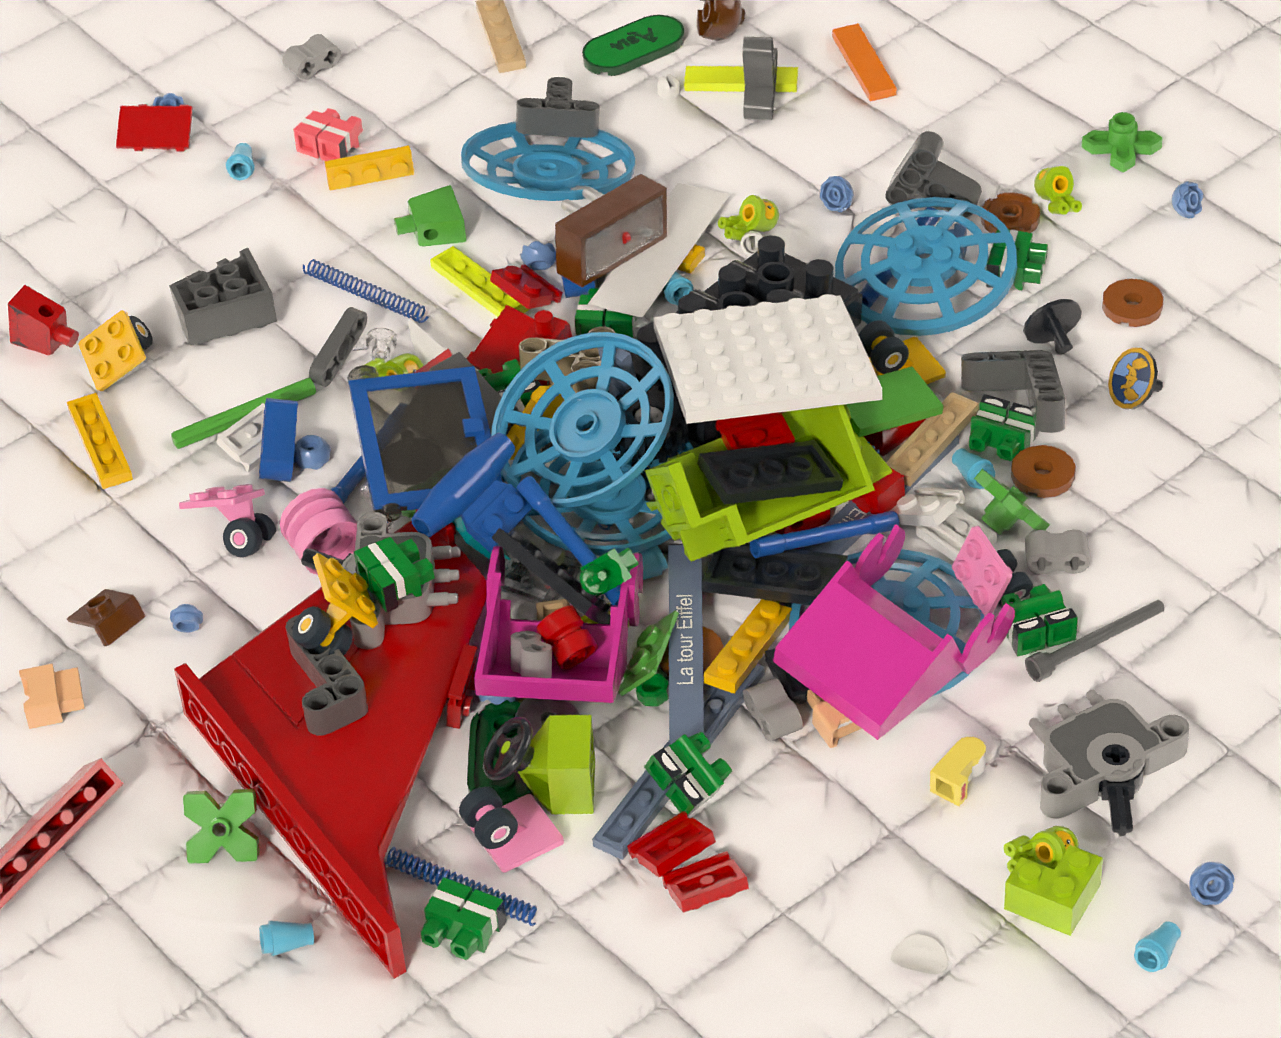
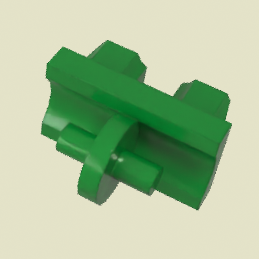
[580,548,639,597]

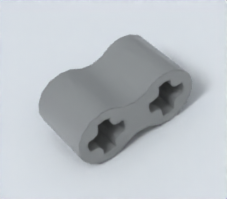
[282,34,341,80]
[1025,529,1090,574]
[511,631,552,678]
[743,678,803,741]

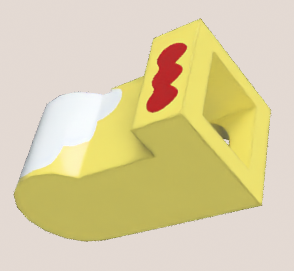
[930,737,986,807]

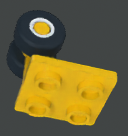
[78,310,153,392]
[858,320,946,384]
[292,553,378,656]

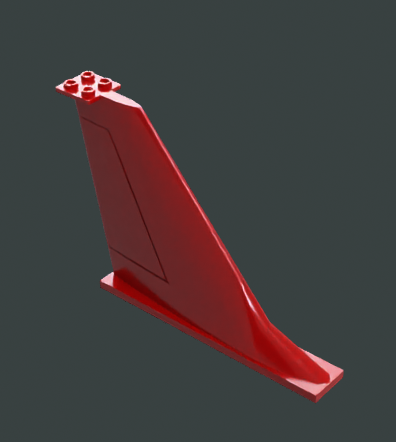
[174,509,487,979]

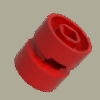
[536,605,598,670]

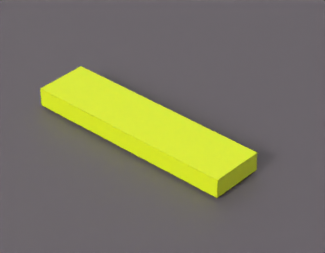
[684,66,798,92]
[430,246,530,317]

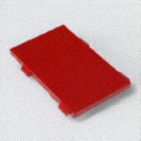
[116,104,193,152]
[467,304,535,374]

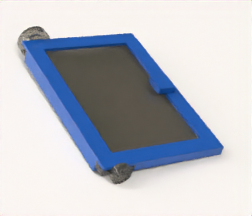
[347,365,502,522]

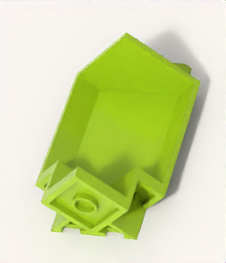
[645,404,892,562]

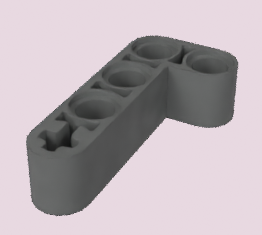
[286,615,368,735]

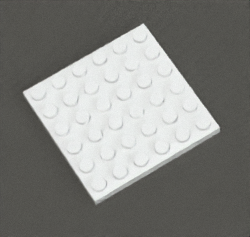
[653,294,882,424]

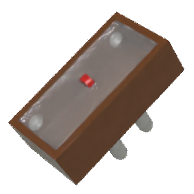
[555,174,667,288]

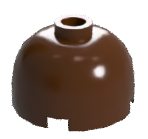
[697,0,745,40]

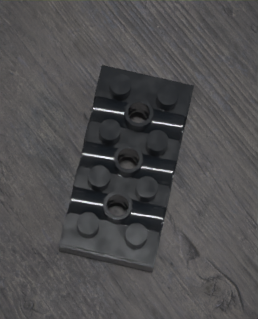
[608,235,862,445]

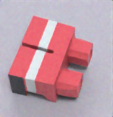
[293,108,363,161]

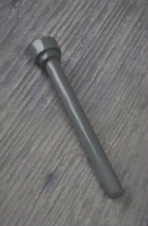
[1025,600,1165,682]

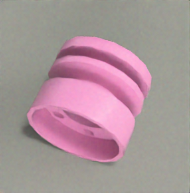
[279,488,357,575]

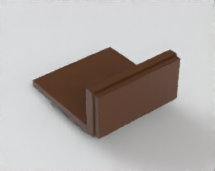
[66,589,146,647]

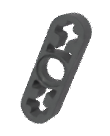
[309,307,368,387]

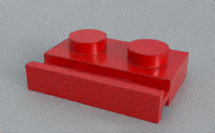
[490,264,563,309]
[716,412,795,450]
[446,644,477,729]
[627,811,716,877]
[662,851,749,913]

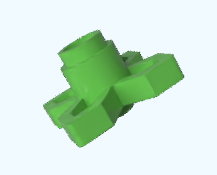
[1082,112,1163,172]
[974,469,1050,535]
[183,789,260,864]

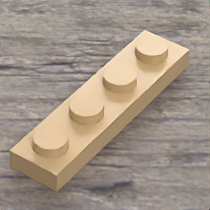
[475,0,526,73]
[886,392,979,486]

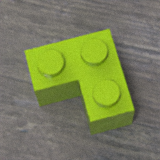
[1004,845,1103,936]

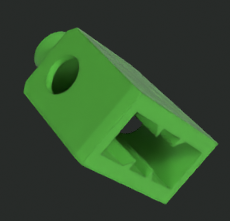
[394,185,467,247]

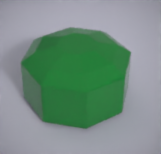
[636,674,669,706]

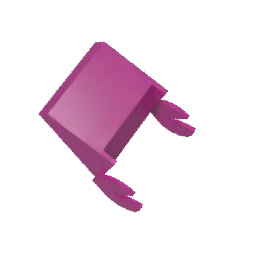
[773,524,1015,740]
[474,546,643,703]

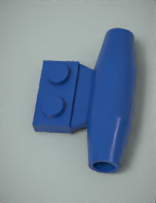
[411,433,533,553]

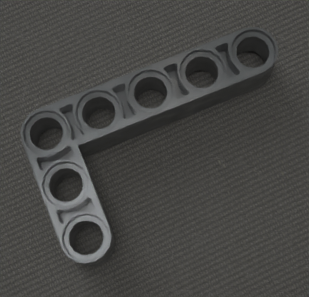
[961,350,1065,433]

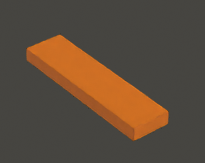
[832,23,896,102]

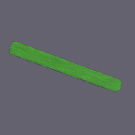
[171,378,316,449]

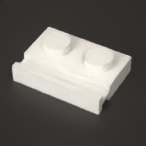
[217,403,265,472]
[890,488,966,527]
[916,506,997,561]

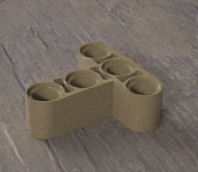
[519,327,615,393]

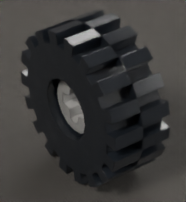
[613,385,689,464]

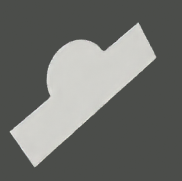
[587,183,730,318]

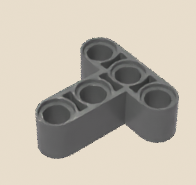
[742,36,778,120]
[515,77,600,138]
[885,131,982,217]

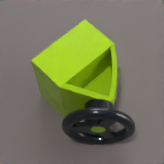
[483,715,596,815]

